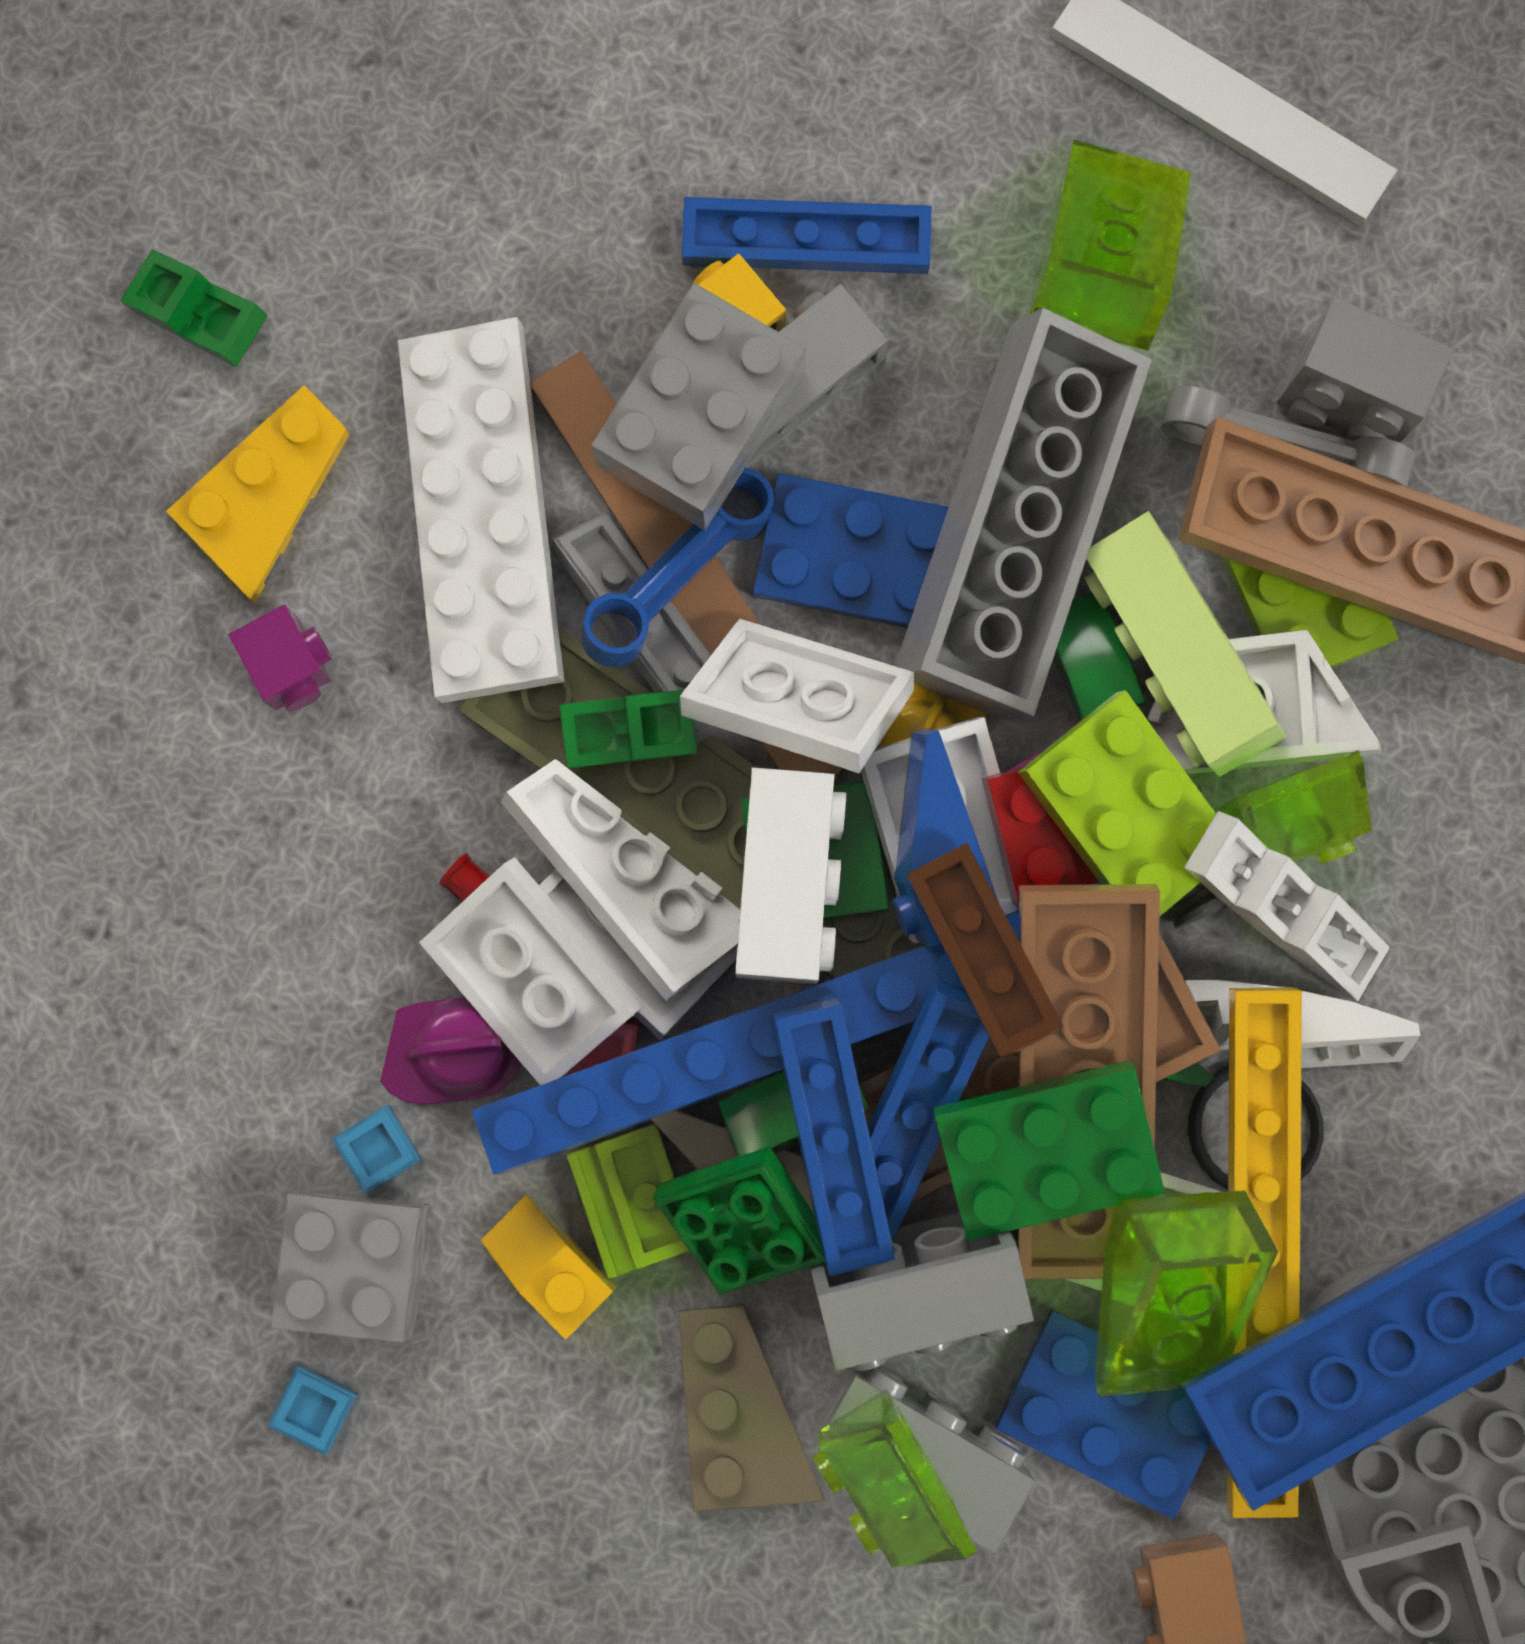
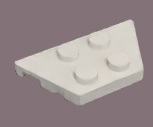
[1147,630,1381,774]

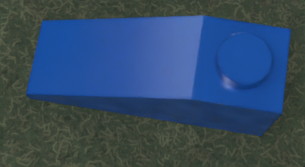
[892,728,999,948]

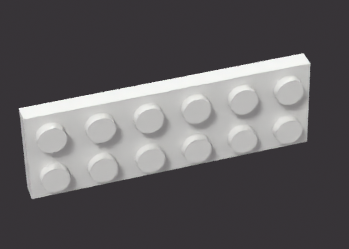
[398,317,565,703]

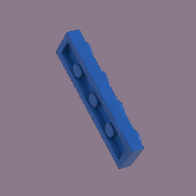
[682,197,932,274]
[867,981,989,1239]
[771,997,895,1276]

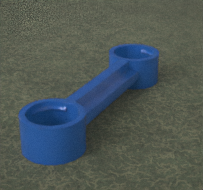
[581,468,774,667]

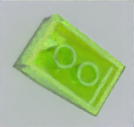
[1029,139,1191,351]
[1095,1190,1278,1397]
[813,1389,978,1568]

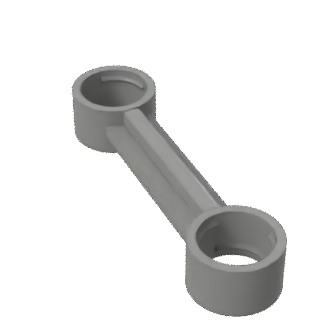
[1161,386,1415,486]

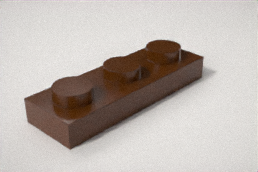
[906,843,1064,1059]

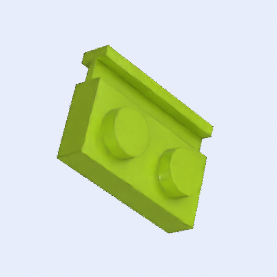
[567,1124,689,1280]

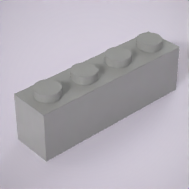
[745,284,888,468]

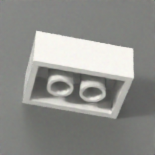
[735,767,846,985]

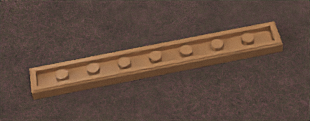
[530,350,847,778]

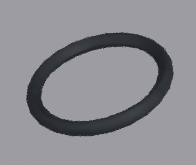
[1188,1065,1324,1190]

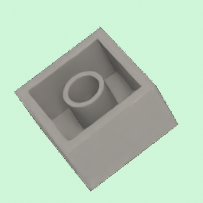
[1276,297,1455,443]
[270,1191,430,1343]

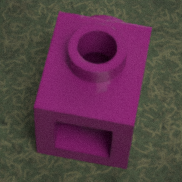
[228,604,332,712]

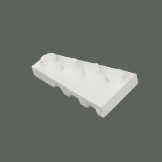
[501,759,740,1001]

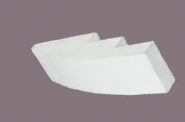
[1184,811,1390,1001]
[1185,980,1421,1068]

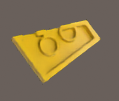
[166,385,350,604]

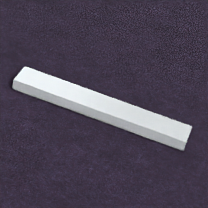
[1050,0,1397,227]

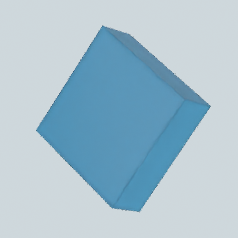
[332,1105,423,1194]
[267,1364,358,1455]

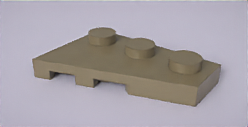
[678,1304,825,1512]

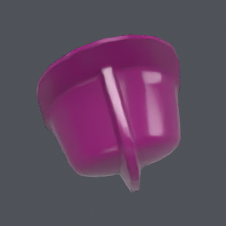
[380,997,522,1104]

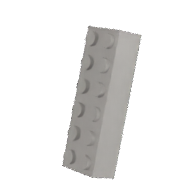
[895,308,1152,720]

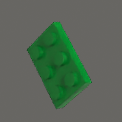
[934,1060,1165,1241]

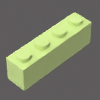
[1084,511,1287,777]

